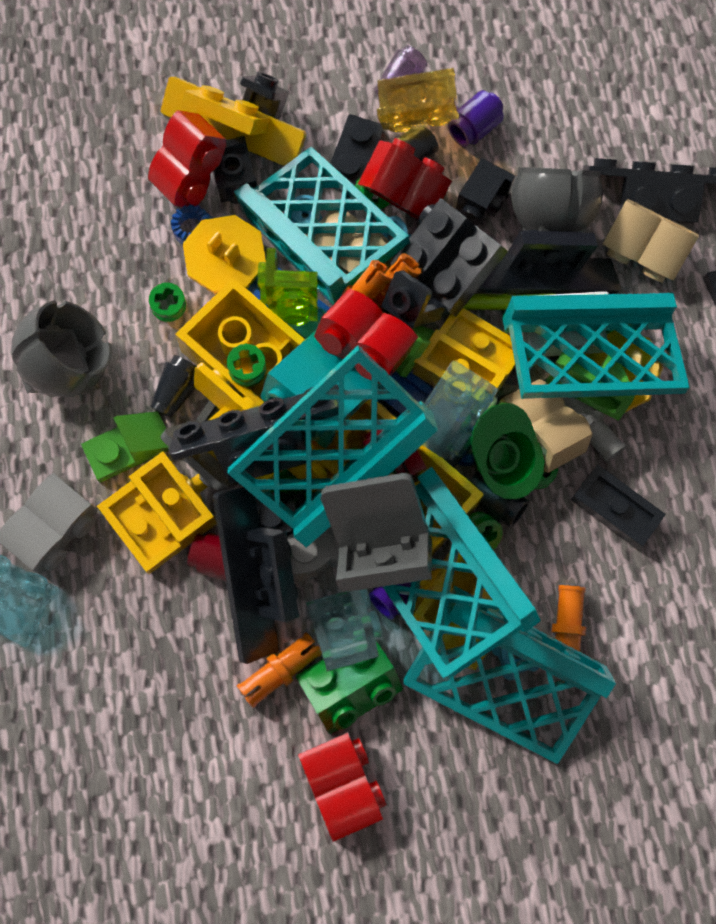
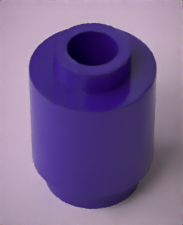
[447,90,504,147]

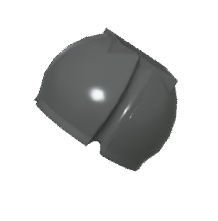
[511,167,603,232]
[11,300,112,397]

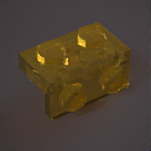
[377,68,460,132]

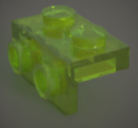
[258,248,319,325]

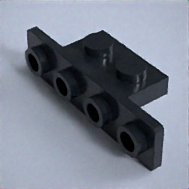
[583,158,716,223]
[476,230,621,294]
[168,384,339,485]
[213,486,299,664]

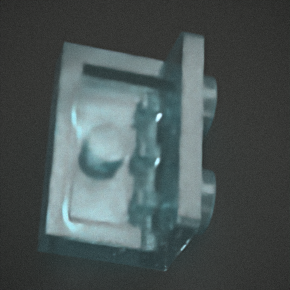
[423,361,498,460]
[0,555,60,647]
[306,589,383,672]

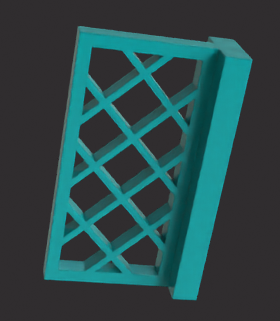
[234,147,410,305]
[503,293,690,399]
[228,346,438,548]
[382,467,541,681]
[403,586,616,764]

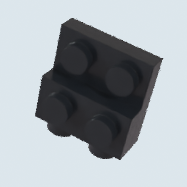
[390,198,508,317]

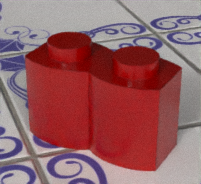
[148,110,226,207]
[358,138,452,220]
[314,289,418,385]
[298,733,387,842]

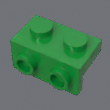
[295,631,403,734]

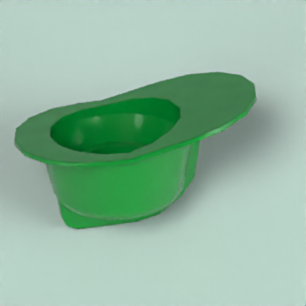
[471,403,545,499]

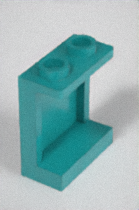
[261,329,385,448]

